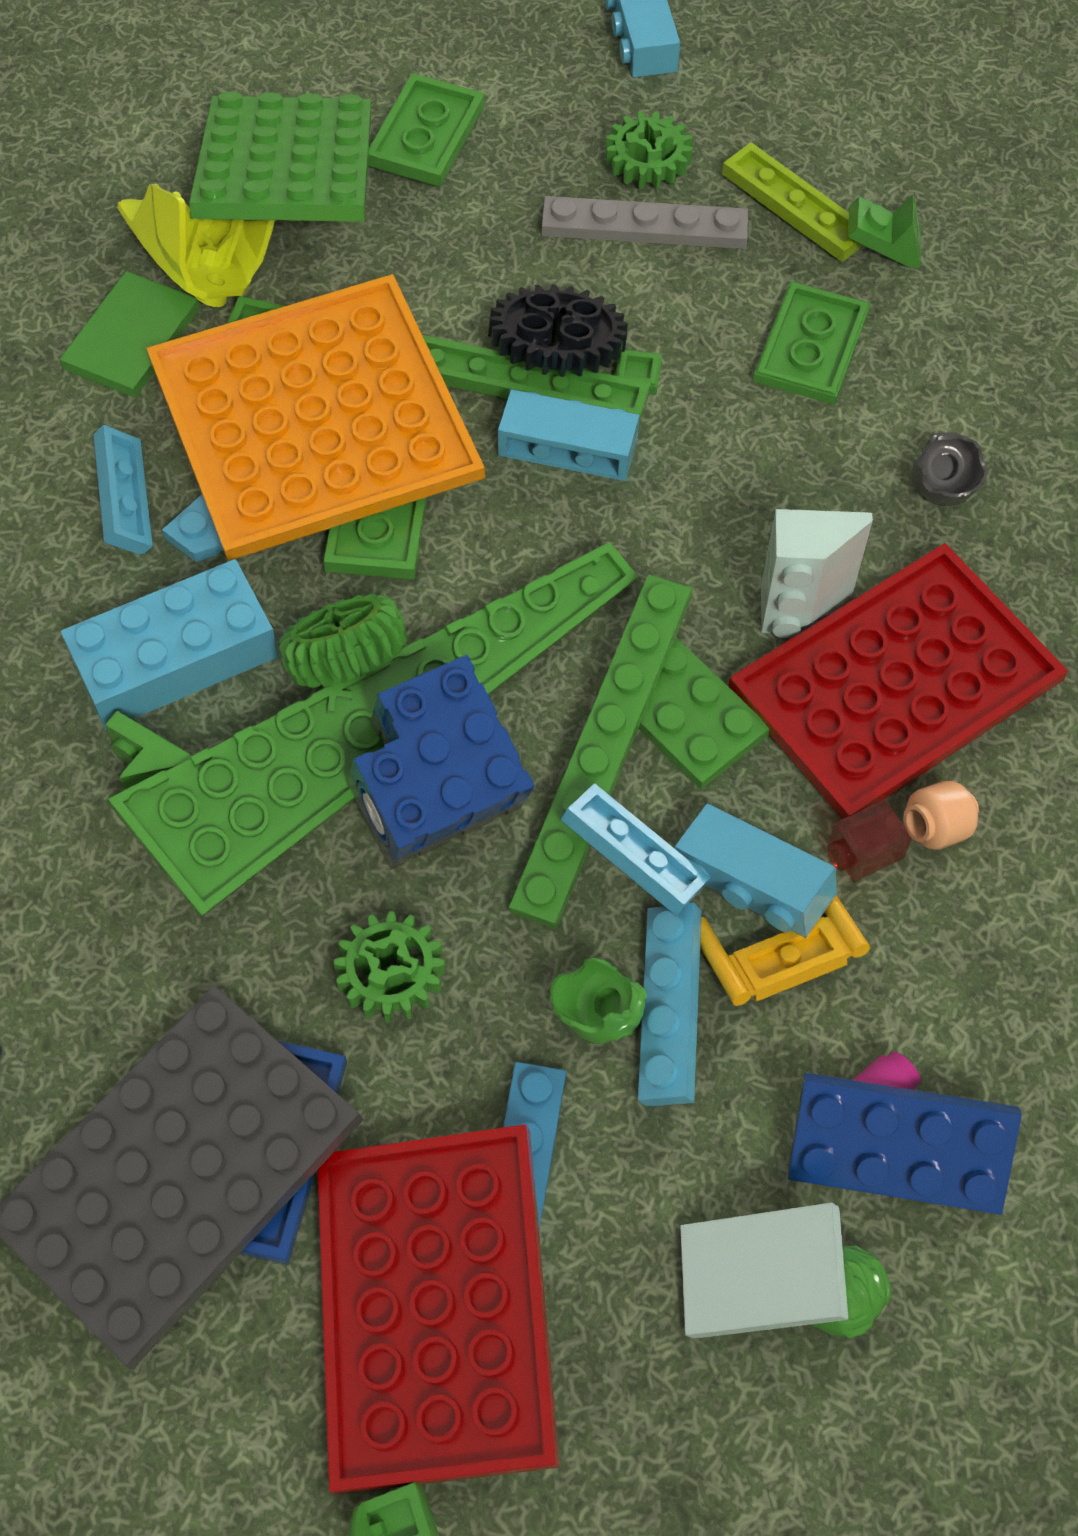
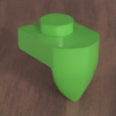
[348,1482,439,1536]

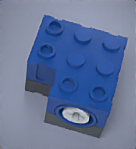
[348,654,535,870]

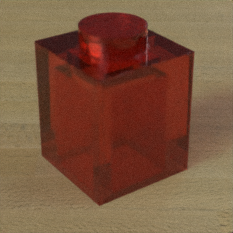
[828,799,912,882]

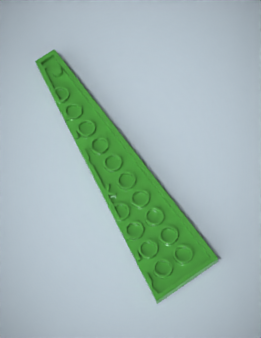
[107,542,639,918]

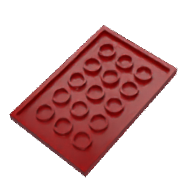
[728,543,1068,824]
[318,1124,560,1495]

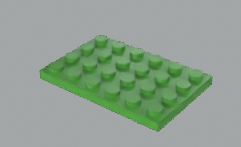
[189,92,371,222]

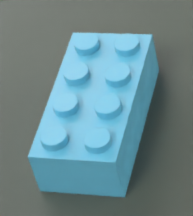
[61,559,279,731]

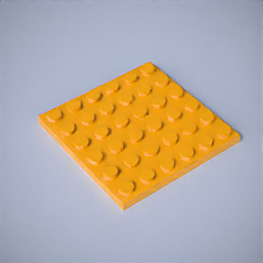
[146,274,485,561]

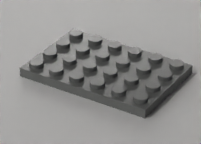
[0,985,364,1370]

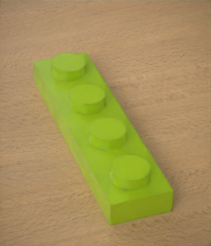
[722,142,864,263]

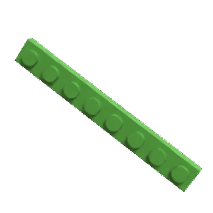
[509,574,692,930]

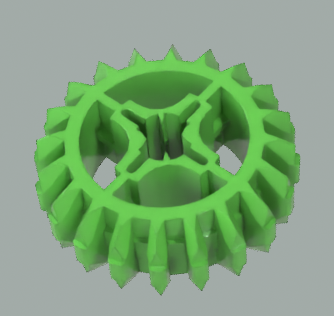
[279,594,407,688]

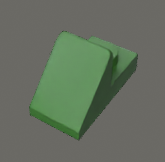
[848,195,921,268]
[105,711,192,790]

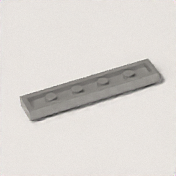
[542,196,748,249]

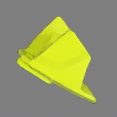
[117,184,275,307]

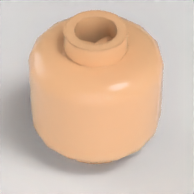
[903,781,979,850]

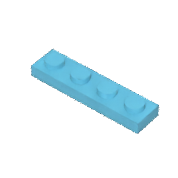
[638,902,702,1106]

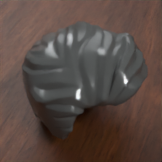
[912,432,988,506]

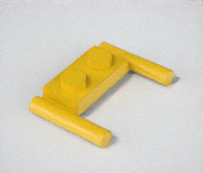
[700,895,870,1006]

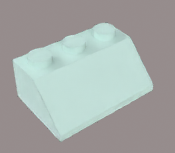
[761,509,873,638]

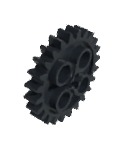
[488,284,628,377]

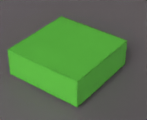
[616,349,662,395]

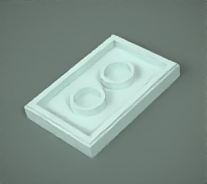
[680,1202,848,1338]

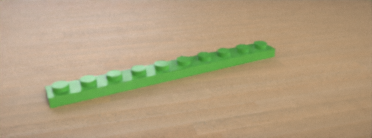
[227,296,650,427]

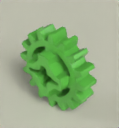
[605,111,693,189]
[334,911,445,1023]

